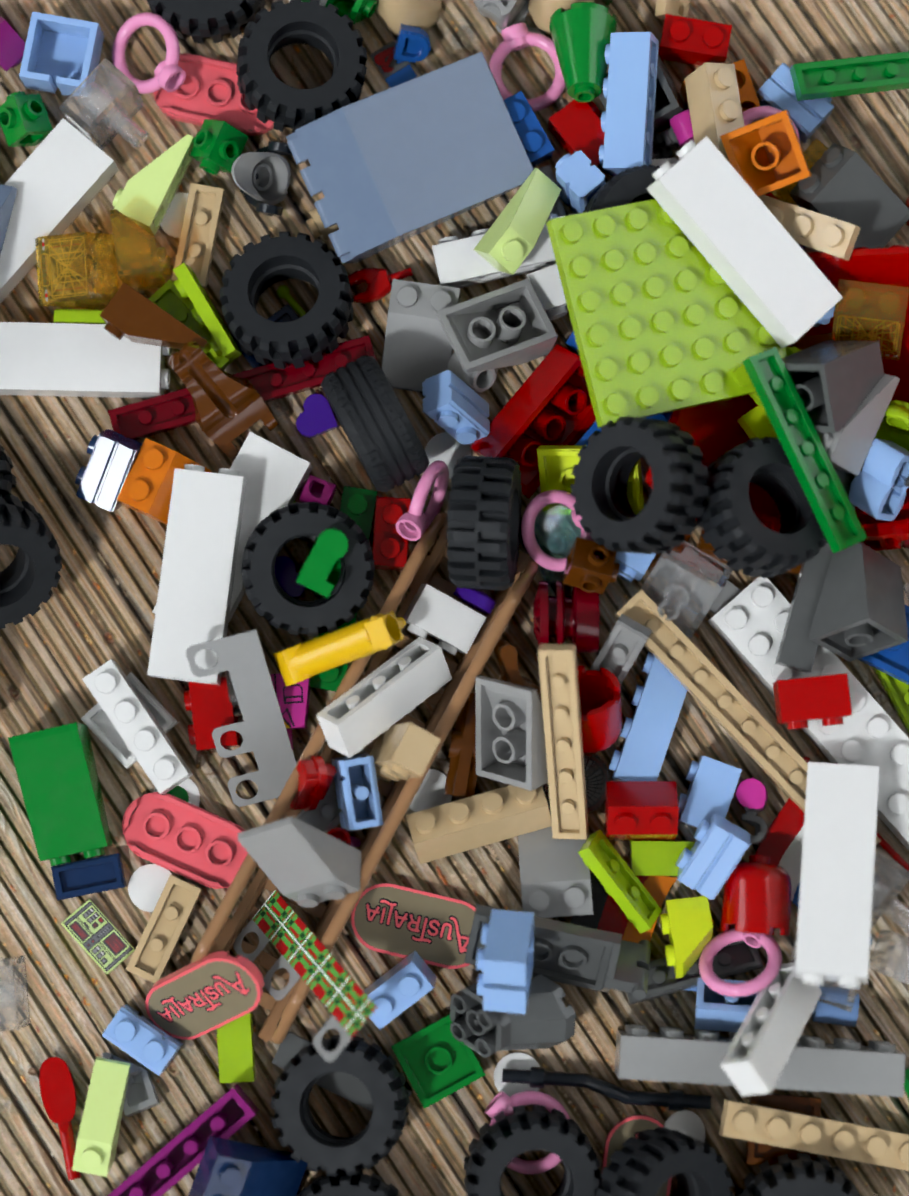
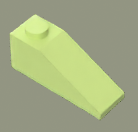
[113,134,194,236]
[473,168,562,275]
[72,1057,131,1177]

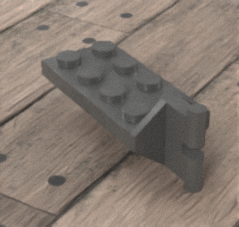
[464,904,652,1000]

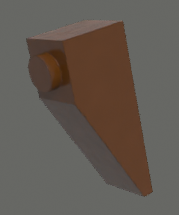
[100,282,211,354]

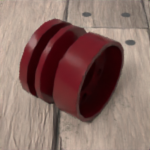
[533,581,600,653]

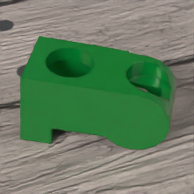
[295,528,348,598]

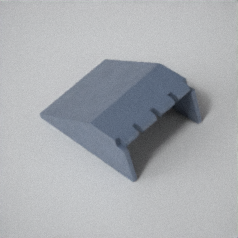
[286,52,534,264]

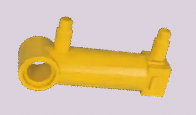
[273,611,406,687]

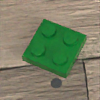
[391,1014,486,1109]

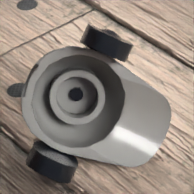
[231,141,292,217]

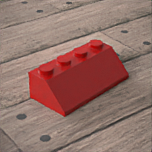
[470,344,596,499]

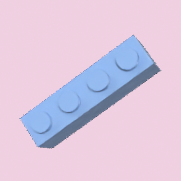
[599,31,659,176]
[608,652,687,781]

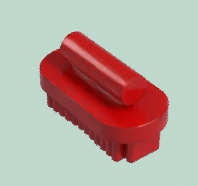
[290,755,337,811]

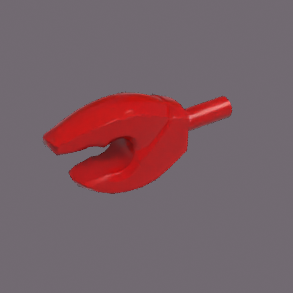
[348,268,413,303]

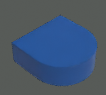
[393,24,431,62]

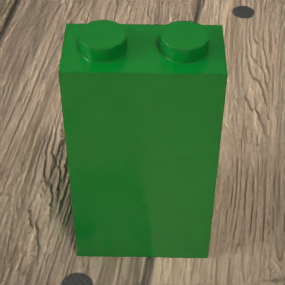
[8,722,113,866]

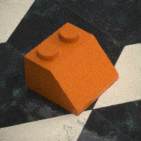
[720,110,812,197]
[117,438,212,525]

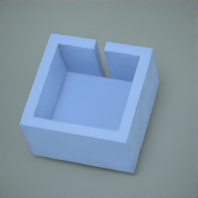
[19,11,104,100]
[476,909,534,1014]

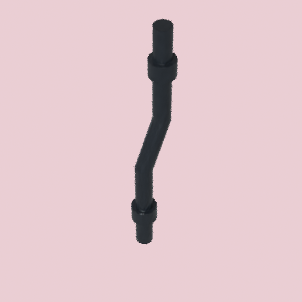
[502,1067,711,1111]

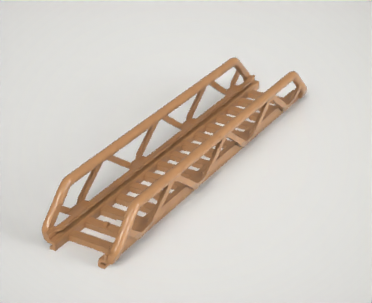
[189,512,539,1044]

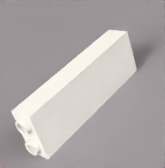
[0,118,119,304]
[646,136,843,348]
[0,322,171,398]
[152,432,312,623]
[147,464,247,685]
[795,762,879,989]

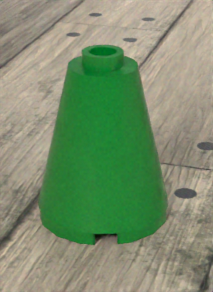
[549,2,617,103]

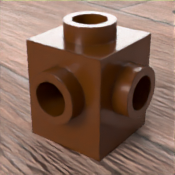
[563,537,620,594]

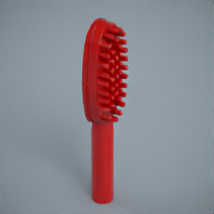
[39,1057,82,1180]

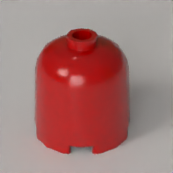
[577,665,622,754]
[720,855,791,936]

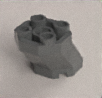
[450,974,576,1058]

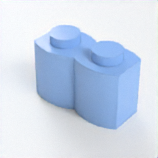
[848,438,909,521]

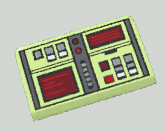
[61,899,135,975]

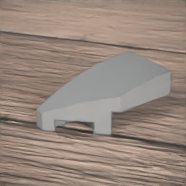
[102,1052,160,1117]

